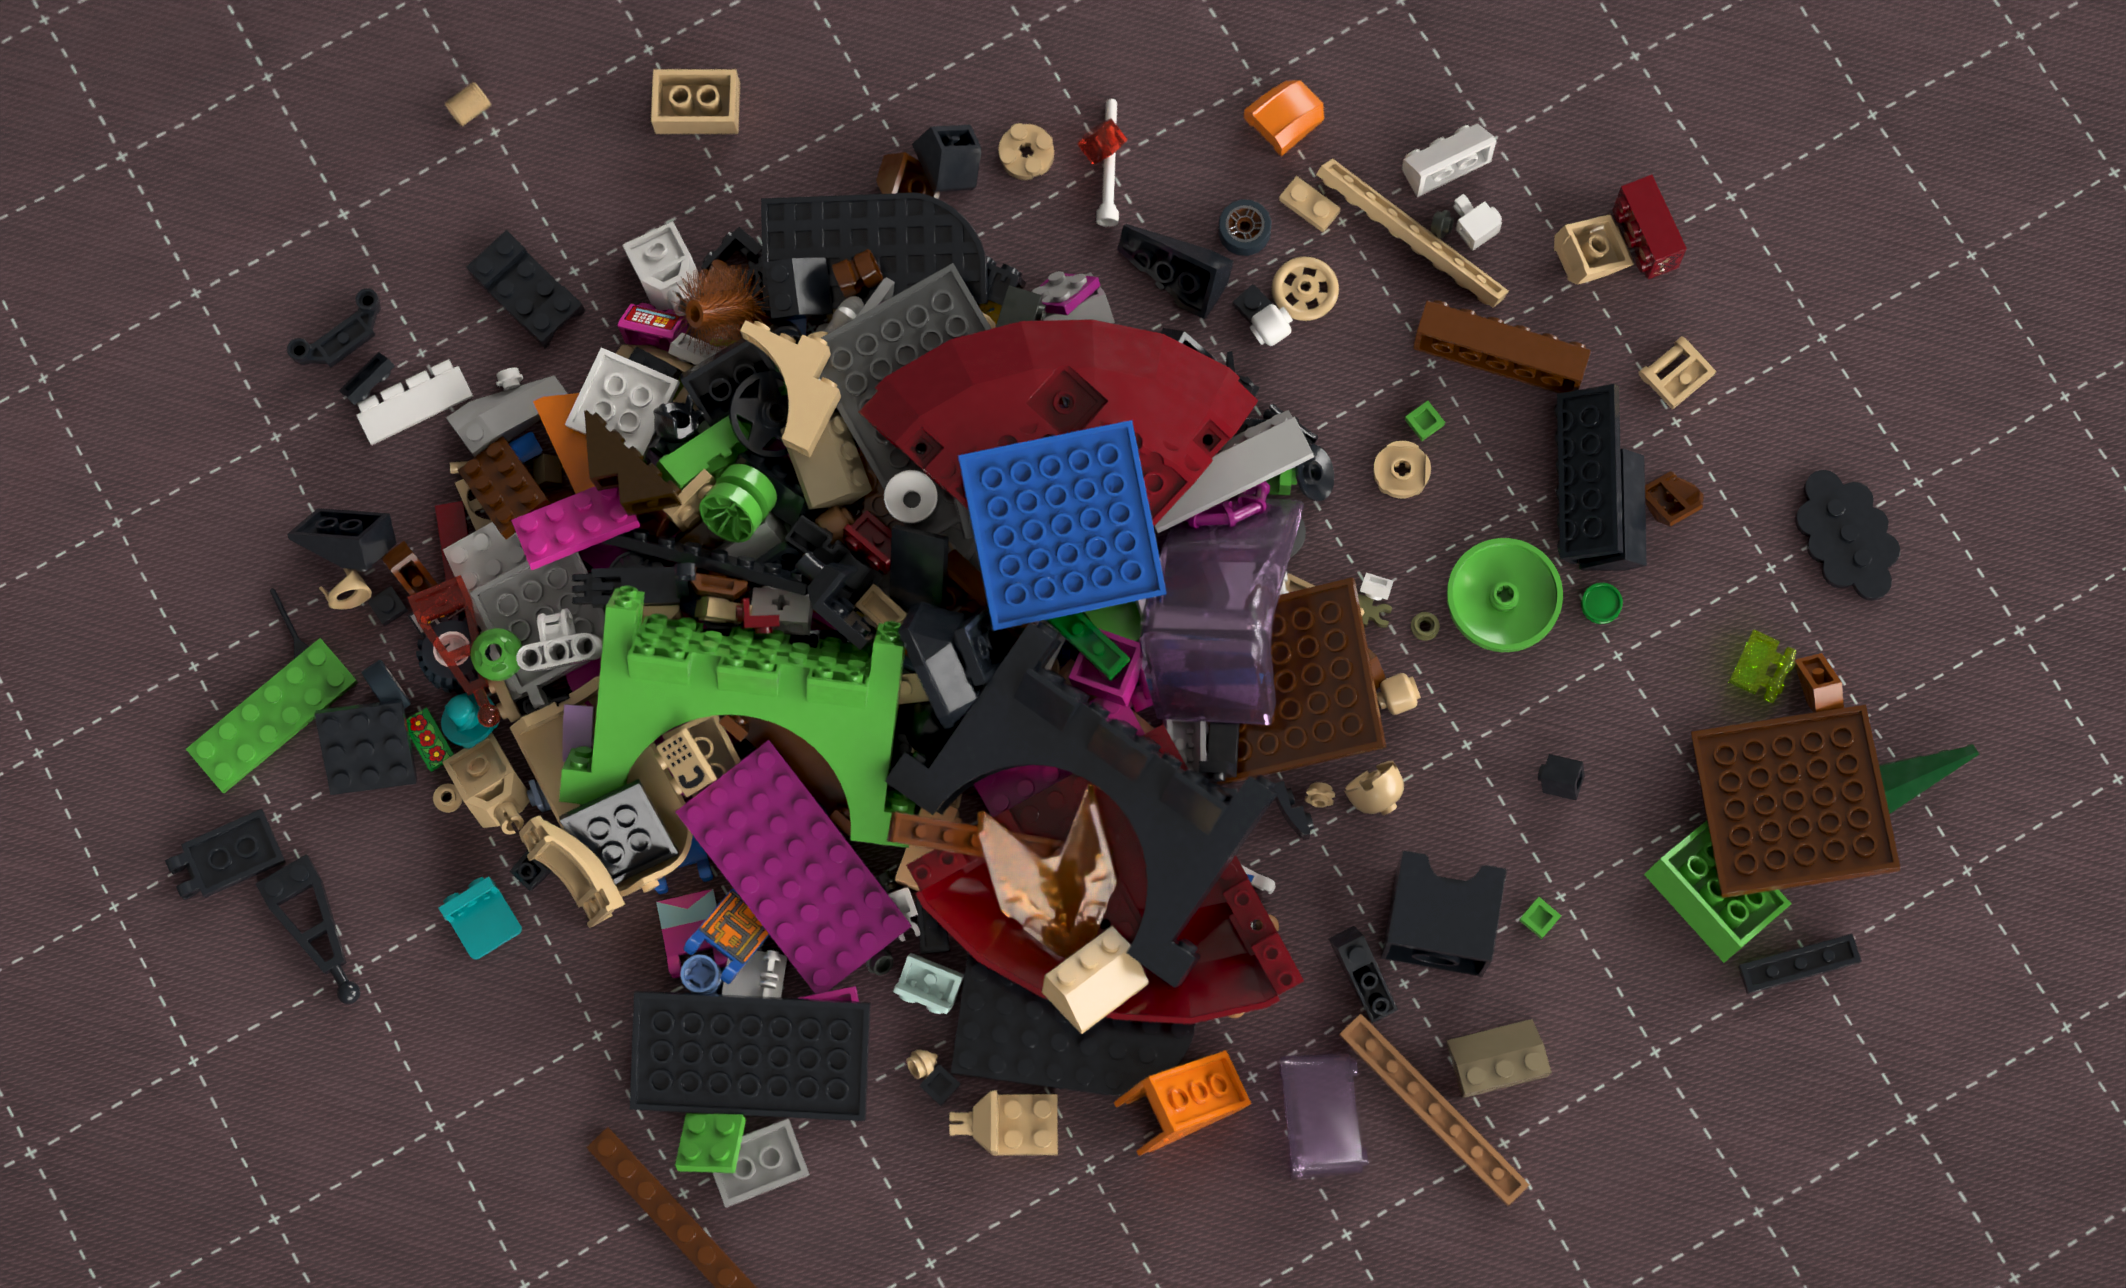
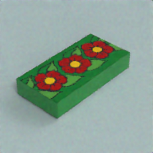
[406,707,454,772]

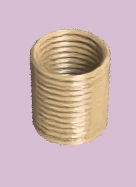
[445,82,491,126]

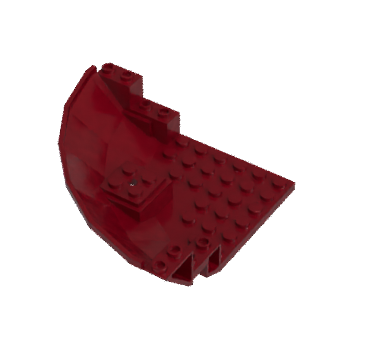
[859,319,1258,527]
[906,724,1304,1024]

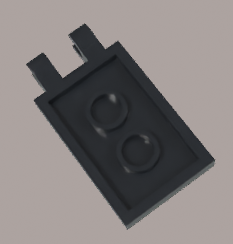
[165,809,286,900]

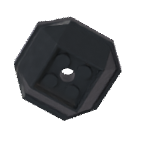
[898,602,983,732]

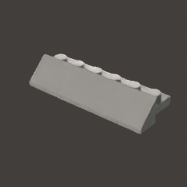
[1154,410,1314,533]

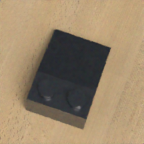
[287,508,397,572]

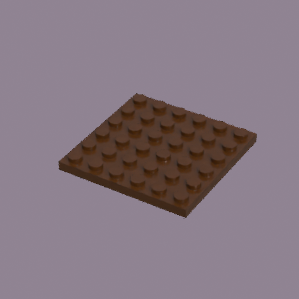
[1190,577,1386,785]
[1691,705,1901,898]

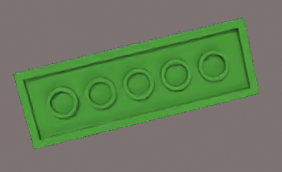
[186,638,358,793]

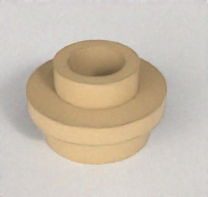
[433,784,463,813]

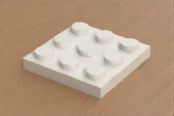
[565,348,680,460]

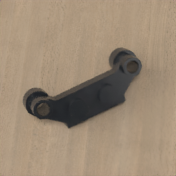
[287,288,381,368]

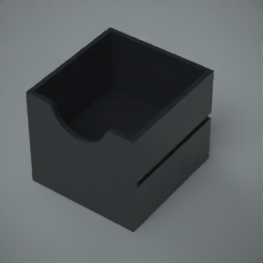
[1381,850,1507,977]

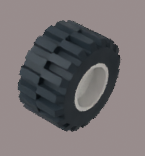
[416,615,492,693]

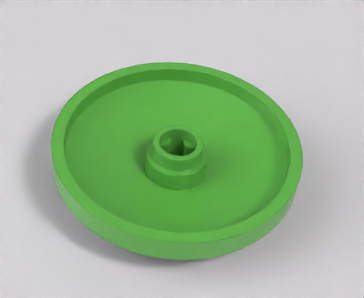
[1447,538,1563,652]

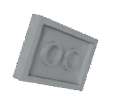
[713,1119,810,1208]

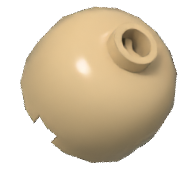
[1345,761,1404,815]

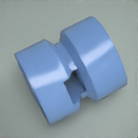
[681,955,723,994]

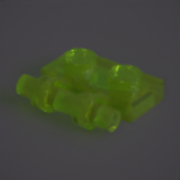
[1729,629,1797,703]

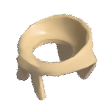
[319,568,372,610]

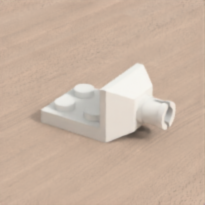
[623,221,703,316]

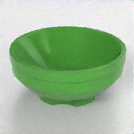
[471,628,523,681]

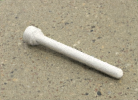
[1096,99,1119,227]

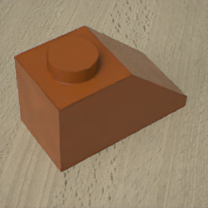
[1794,653,1844,713]

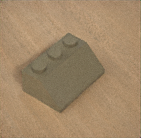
[780,412,872,509]
[1446,1019,1551,1098]

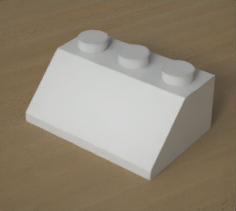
[1402,124,1496,197]

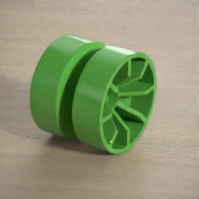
[699,464,777,543]

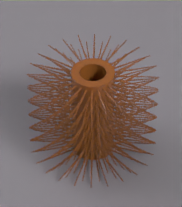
[672,264,771,355]

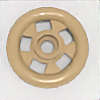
[1272,257,1339,321]

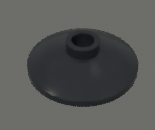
[1295,444,1334,501]

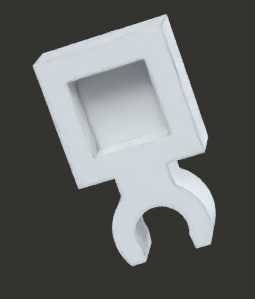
[888,887,920,942]

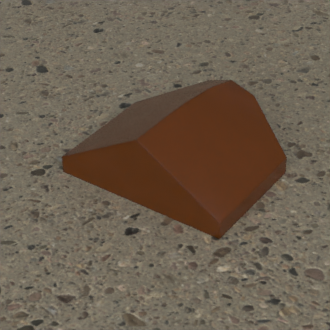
[1645,471,1704,527]

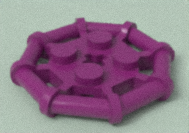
[1184,481,1270,528]

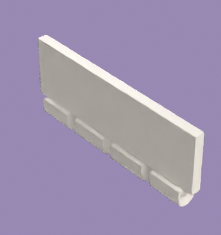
[357,359,473,445]

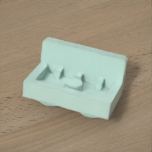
[893,953,964,1014]

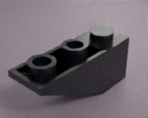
[1328,926,1398,1023]

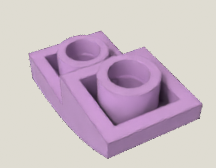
[563,704,595,762]

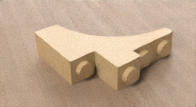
[740,320,841,457]

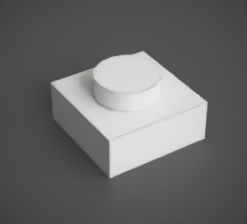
[1360,573,1394,600]

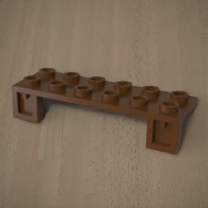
[719,715,851,836]

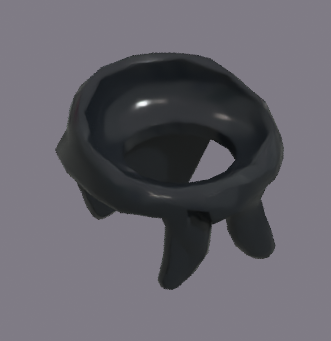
[653,395,704,444]

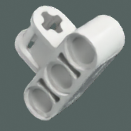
[516,608,603,672]

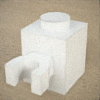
[1453,194,1502,251]

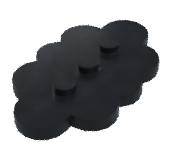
[1795,470,1900,601]

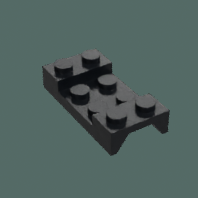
[466,230,586,349]

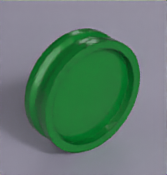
[1581,583,1623,624]

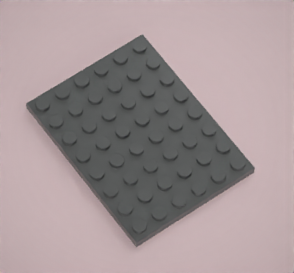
[819,263,991,534]

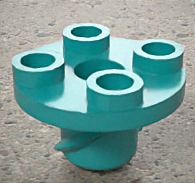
[441,692,499,749]

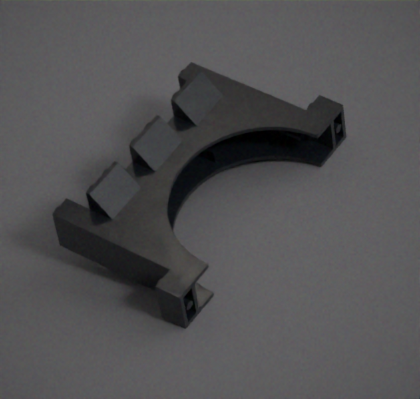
[885,622,1278,988]

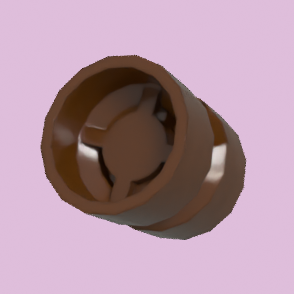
[832,249,883,298]

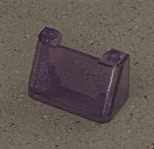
[1278,1053,1368,1180]

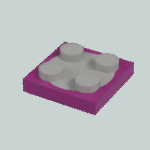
[1032,271,1101,315]

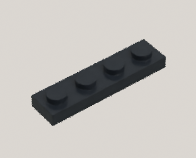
[1738,933,1862,994]

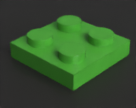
[675,1113,746,1173]

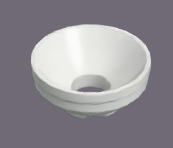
[884,470,938,523]

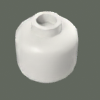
[1250,304,1293,346]

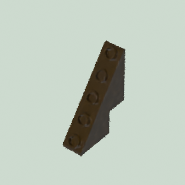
[584,410,682,516]

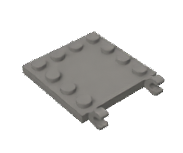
[470,552,606,709]

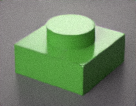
[1405,401,1445,441]
[1519,897,1561,939]

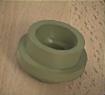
[1411,612,1440,641]

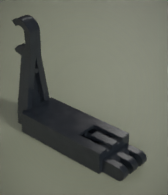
[572,563,696,608]

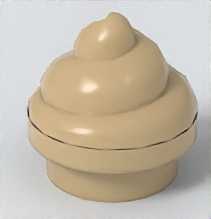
[907,1050,938,1079]

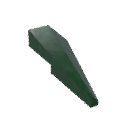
[1879,744,1979,814]

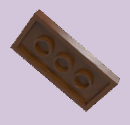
[458,436,551,540]

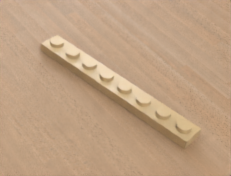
[1316,159,1509,308]

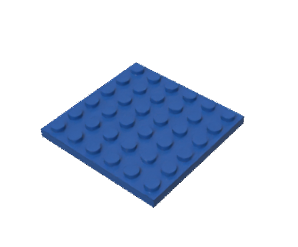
[957,420,1167,630]

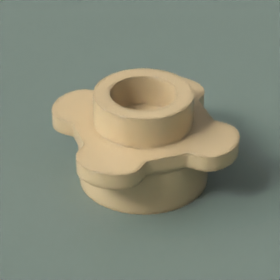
[1305,782,1335,808]

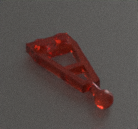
[407,575,501,727]

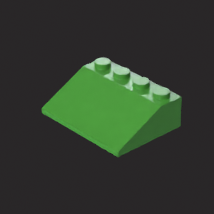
[1644,821,1791,963]

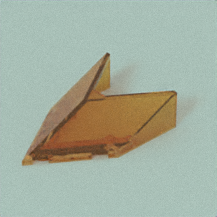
[978,784,1117,960]

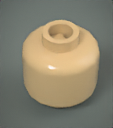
[1376,673,1421,715]

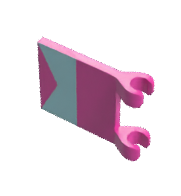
[656,889,728,978]

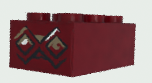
[1613,174,1687,279]

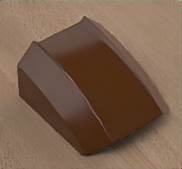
[688,567,748,602]

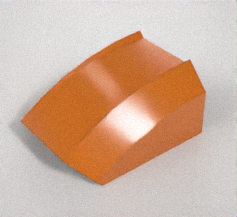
[1244,80,1324,157]

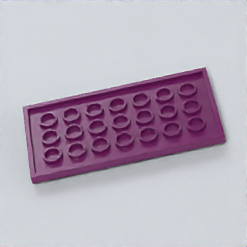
[676,740,912,994]

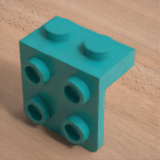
[439,877,522,960]

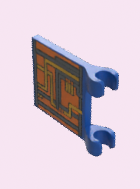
[683,888,770,984]

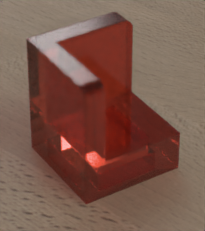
[1077,118,1127,165]

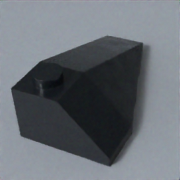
[1117,224,1234,319]

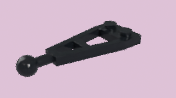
[256,854,361,1004]

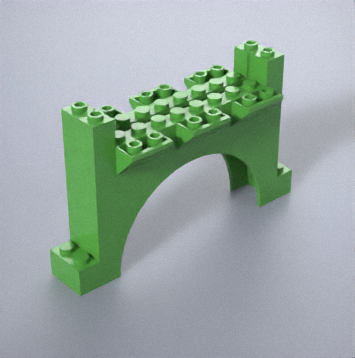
[559,586,916,848]

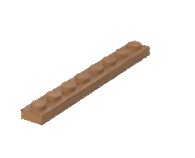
[1339,1014,1530,1206]

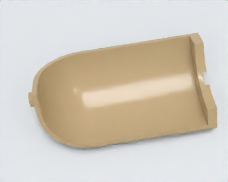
[510,676,693,896]

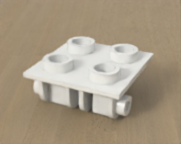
[722,950,787,998]

